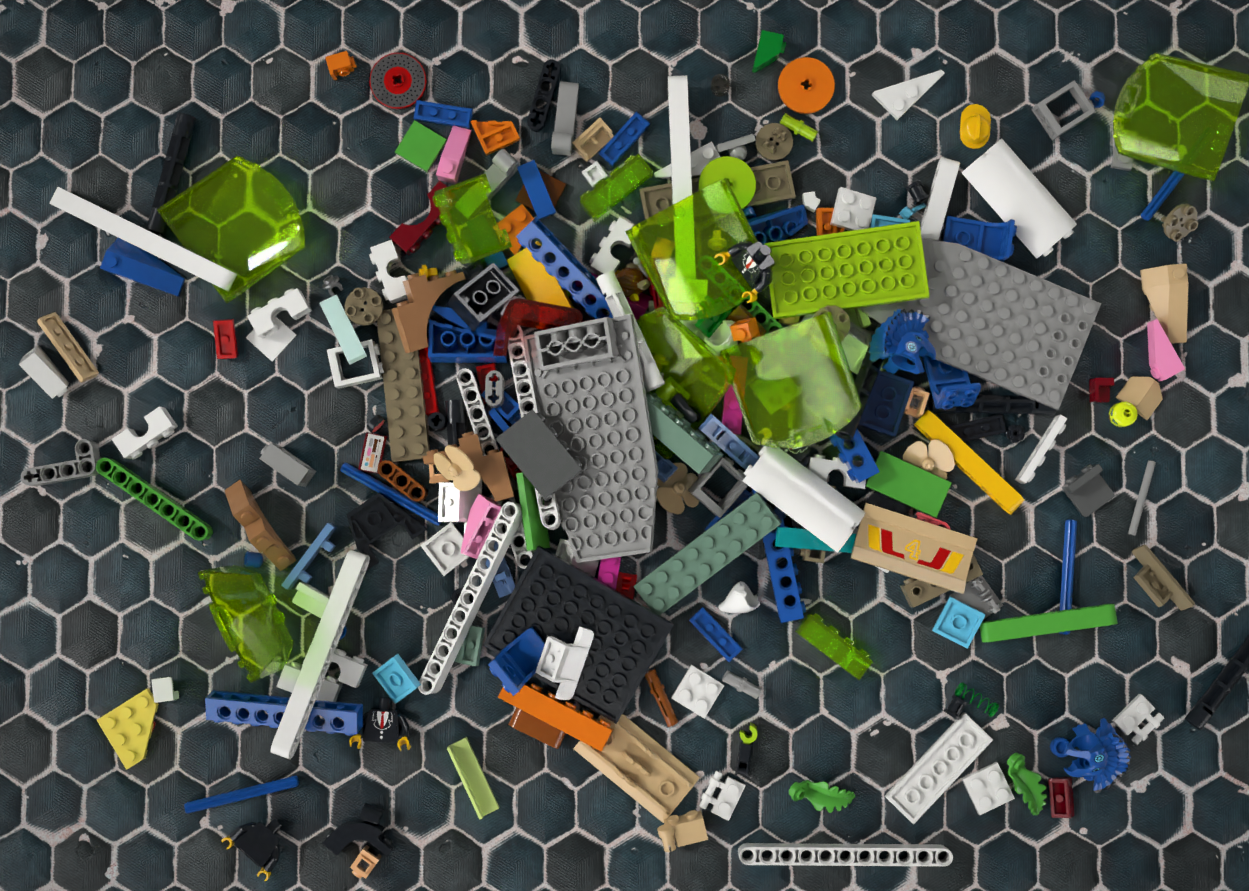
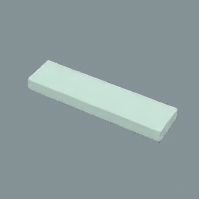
[320,295,367,364]

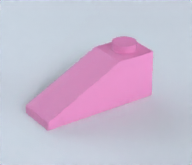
[436,126,472,185]
[1147,319,1185,382]
[461,494,502,559]

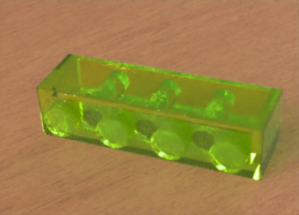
[579,154,653,222]
[795,613,873,680]

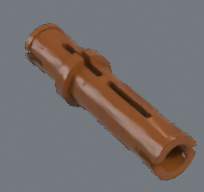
[645,669,679,727]

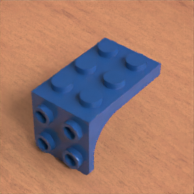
[942,216,1017,262]
[922,356,981,409]
[488,628,545,696]

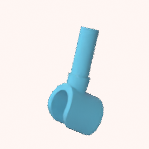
[899,203,926,219]

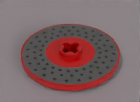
[370,53,427,109]

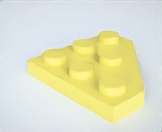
[97,688,159,770]

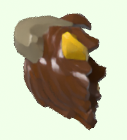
[615,263,651,301]

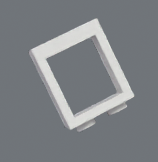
[327,339,384,389]

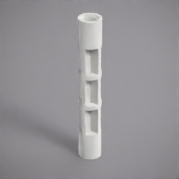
[596,271,665,392]

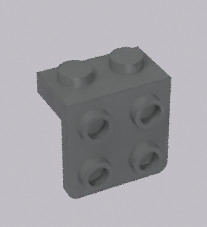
[1061,463,1114,517]

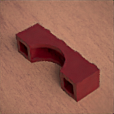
[389,181,459,255]

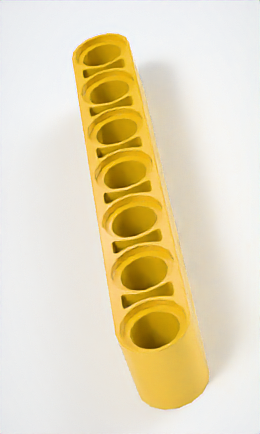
[914,410,1025,515]

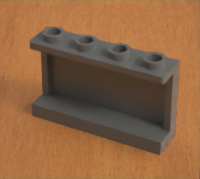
[496,409,583,502]

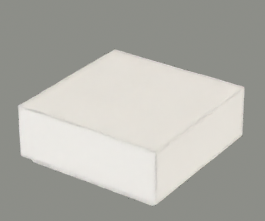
[582,161,608,188]

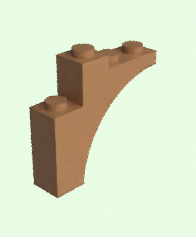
[392,270,465,353]
[422,432,515,502]
[224,480,297,571]

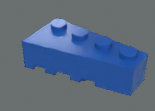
[428,320,508,363]

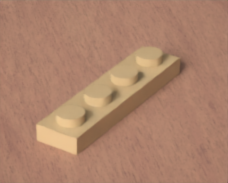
[37,312,99,383]

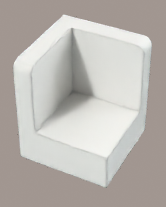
[152,677,179,703]

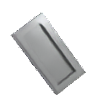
[715,134,756,161]

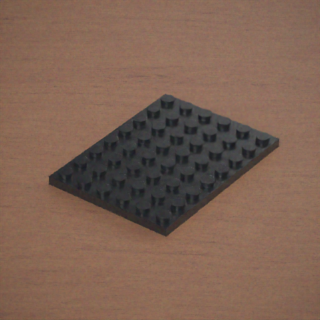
[483,545,674,724]

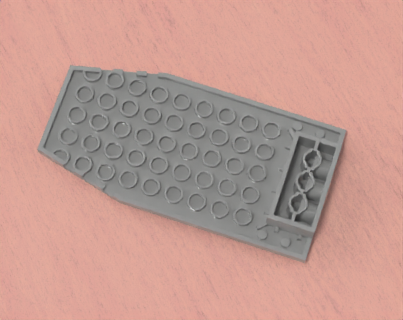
[858,238,1101,410]
[523,314,658,563]

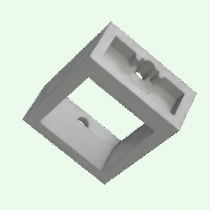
[1032,80,1096,141]
[259,443,317,487]
[688,456,748,518]

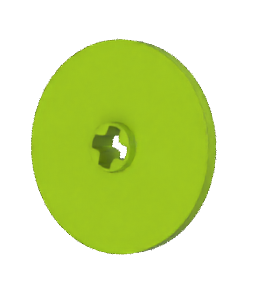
[699,156,756,214]

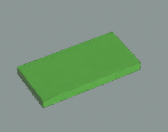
[865,451,951,518]
[516,473,550,551]

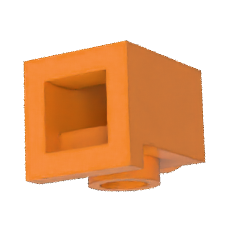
[325,51,357,80]
[730,317,760,343]

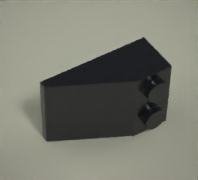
[447,263,519,332]

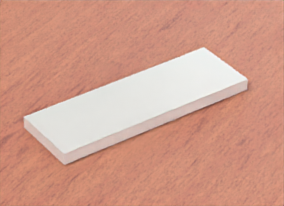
[885,712,993,824]

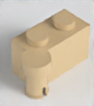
[657,810,708,852]

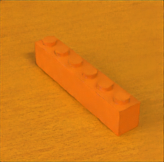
[498,683,614,752]

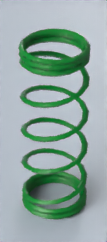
[955,682,999,717]

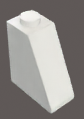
[19,345,69,399]

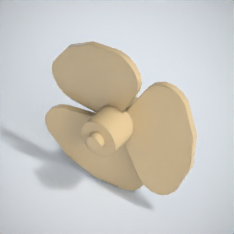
[903,439,955,480]
[434,445,481,491]
[656,463,699,514]

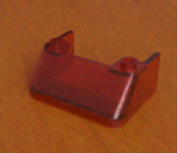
[493,298,583,357]

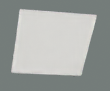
[246,317,296,361]

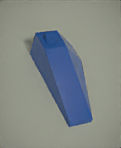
[728,204,808,245]
[100,238,185,297]

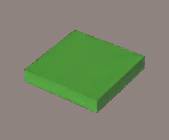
[395,120,447,173]

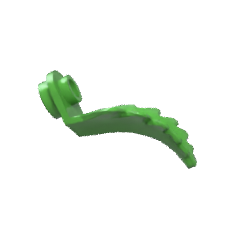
[1007,752,1047,816]
[789,780,855,813]

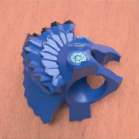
[869,309,936,374]
[1063,718,1131,794]

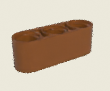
[378,460,428,502]
[508,707,566,749]

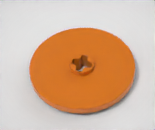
[778,57,835,114]

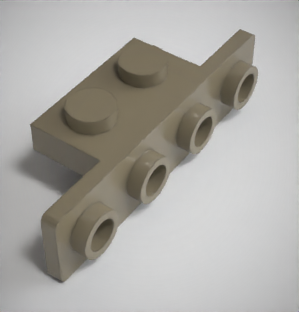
[1132,544,1195,611]

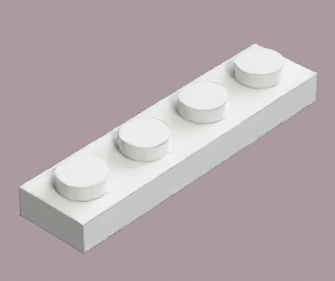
[1015,415,1067,484]

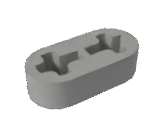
[485,370,504,408]

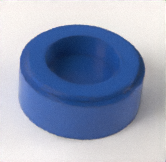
[1050,737,1070,758]

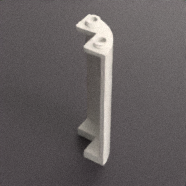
[962,139,1077,259]
[743,443,866,553]

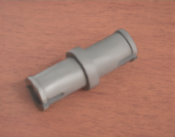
[722,670,762,699]

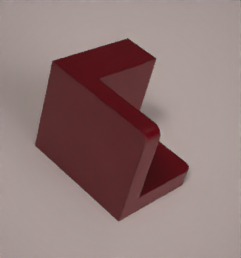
[1089,378,1114,403]

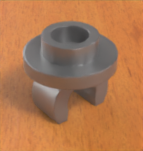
[322,275,343,296]

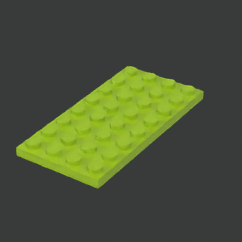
[764,221,930,319]

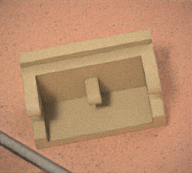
[572,118,614,162]

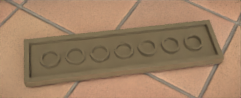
[639,160,796,227]
[377,309,430,462]

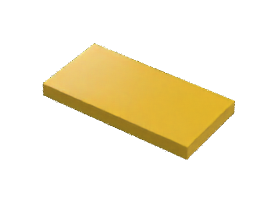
[507,241,574,327]

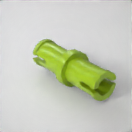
[780,113,818,142]

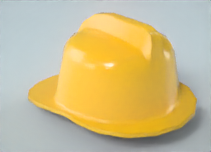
[960,104,991,149]

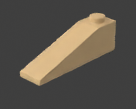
[1140,264,1188,344]

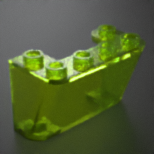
[433,174,512,264]

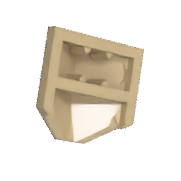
[1116,377,1163,420]

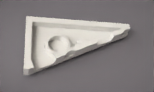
[872,70,945,120]
[654,141,720,179]

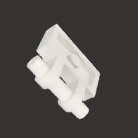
[1112,694,1164,745]
[699,771,746,821]

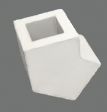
[802,191,821,213]

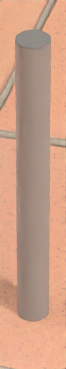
[1128,460,1156,536]

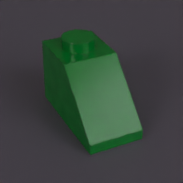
[752,30,786,73]

